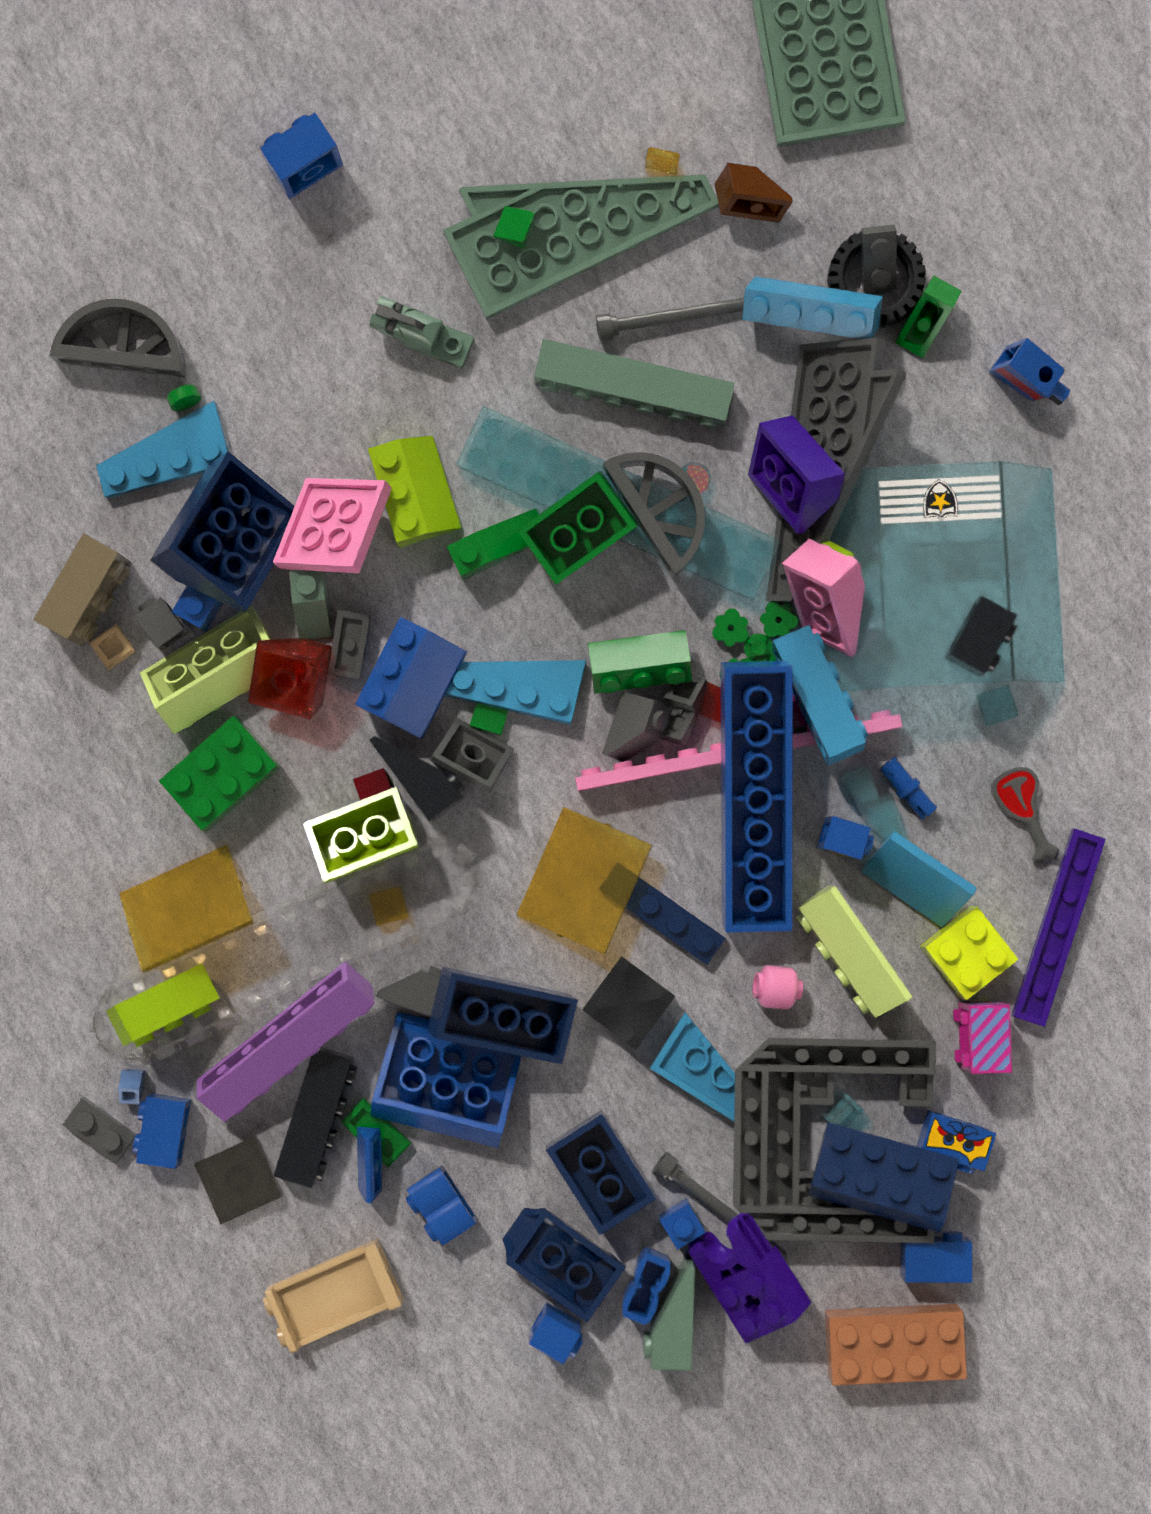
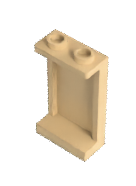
[263,1238,404,1353]

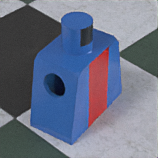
[989,338,1071,406]

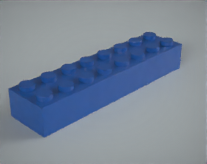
[721,661,793,932]

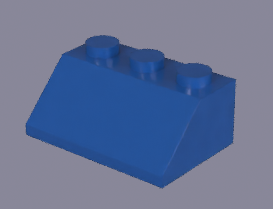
[355,617,467,740]

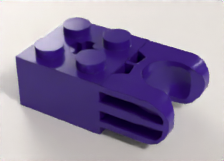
[688,1213,812,1344]

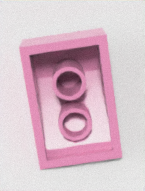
[782,539,865,657]

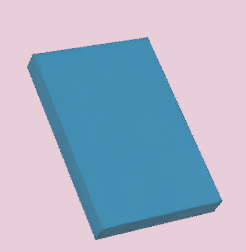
[861,831,977,927]

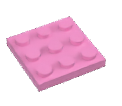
[273,478,392,573]

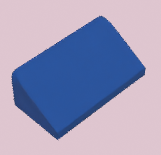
[357,1127,382,1203]

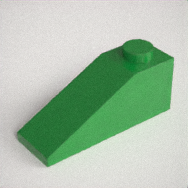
[446,508,539,580]

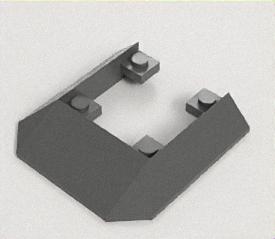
[733,1038,936,1243]

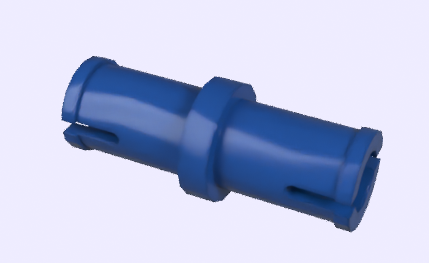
[879,756,937,820]

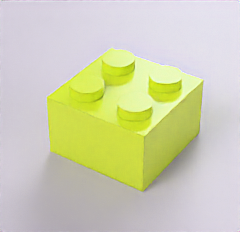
[920,906,1019,1000]

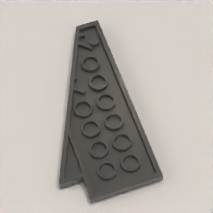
[766,338,906,603]

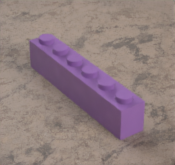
[197,961,375,1122]

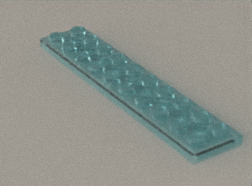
[456,406,781,601]

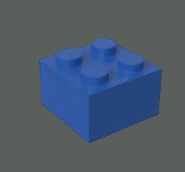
[260,112,343,200]

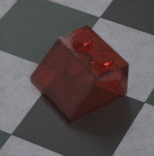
[248,638,333,720]

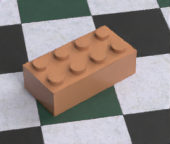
[825,1304,967,1386]

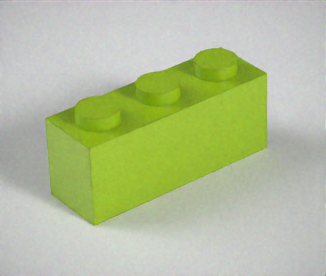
[106,963,220,1048]

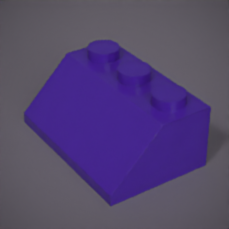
[748,415,845,534]

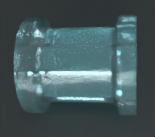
[822,1092,866,1127]

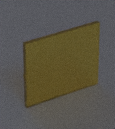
[516,807,653,954]
[119,845,254,973]

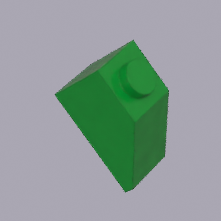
[895,275,962,358]

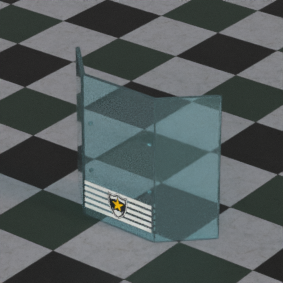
[823,461,1065,692]

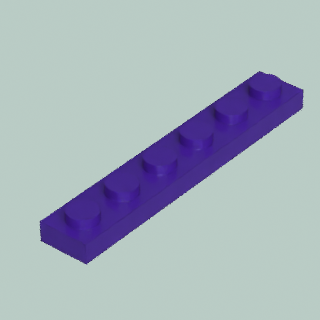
[1011,828,1106,1027]

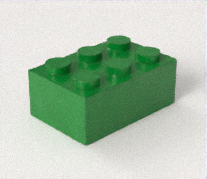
[517,471,639,585]
[159,715,282,831]

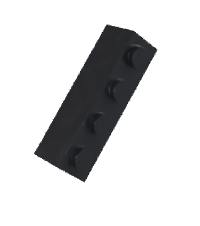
[273,1047,358,1188]

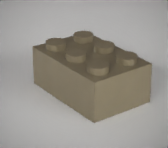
[33,533,131,646]

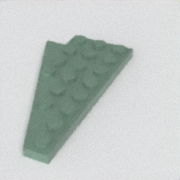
[443,174,719,320]

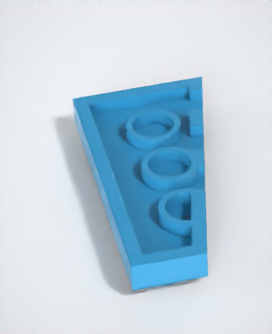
[96,401,229,499]
[445,660,586,725]

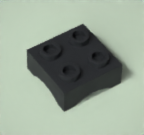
[582,956,675,1050]

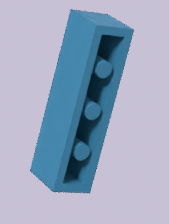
[742,276,883,339]
[772,625,868,766]

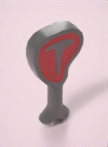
[991,767,1059,863]

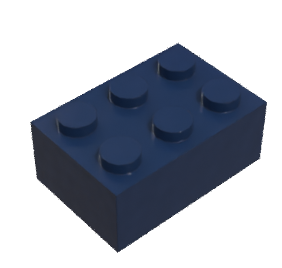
[546,1109,656,1235]

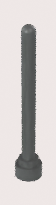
[596,298,744,341]
[651,1152,787,1260]

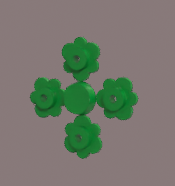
[712,601,798,679]

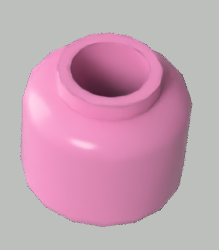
[752,965,803,1010]

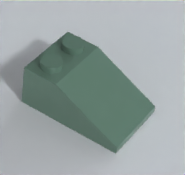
[643,1256,695,1371]

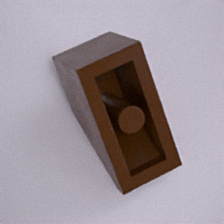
[714,163,793,223]

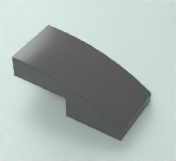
[661,675,708,746]

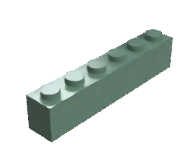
[534,339,735,430]

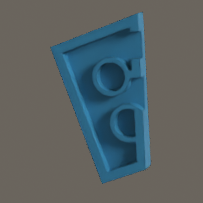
[650,1011,735,1121]

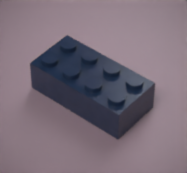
[427,967,578,1064]
[808,1122,959,1233]

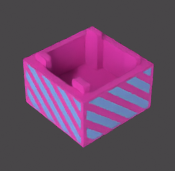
[953,1001,1012,1074]

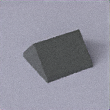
[430,718,514,793]

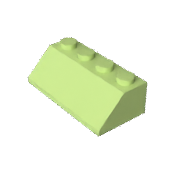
[140,605,287,734]
[796,885,912,1018]

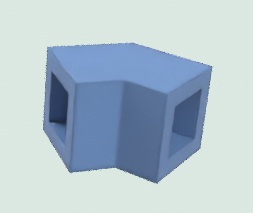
[118,1069,145,1105]

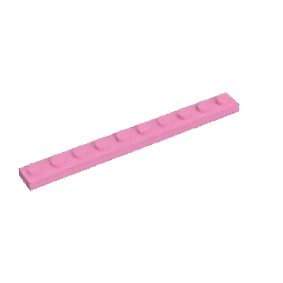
[575,710,902,792]

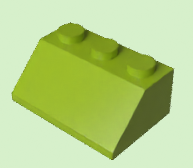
[368,435,462,548]
[303,787,419,883]

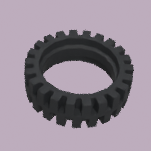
[827,231,926,329]

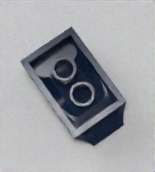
[502,1207,626,1323]

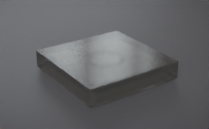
[194,1135,283,1224]

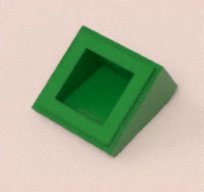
[493,206,536,249]

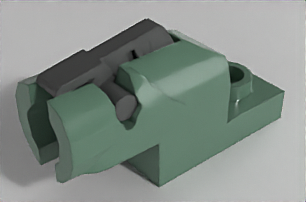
[369,296,474,369]

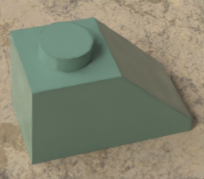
[289,570,332,640]

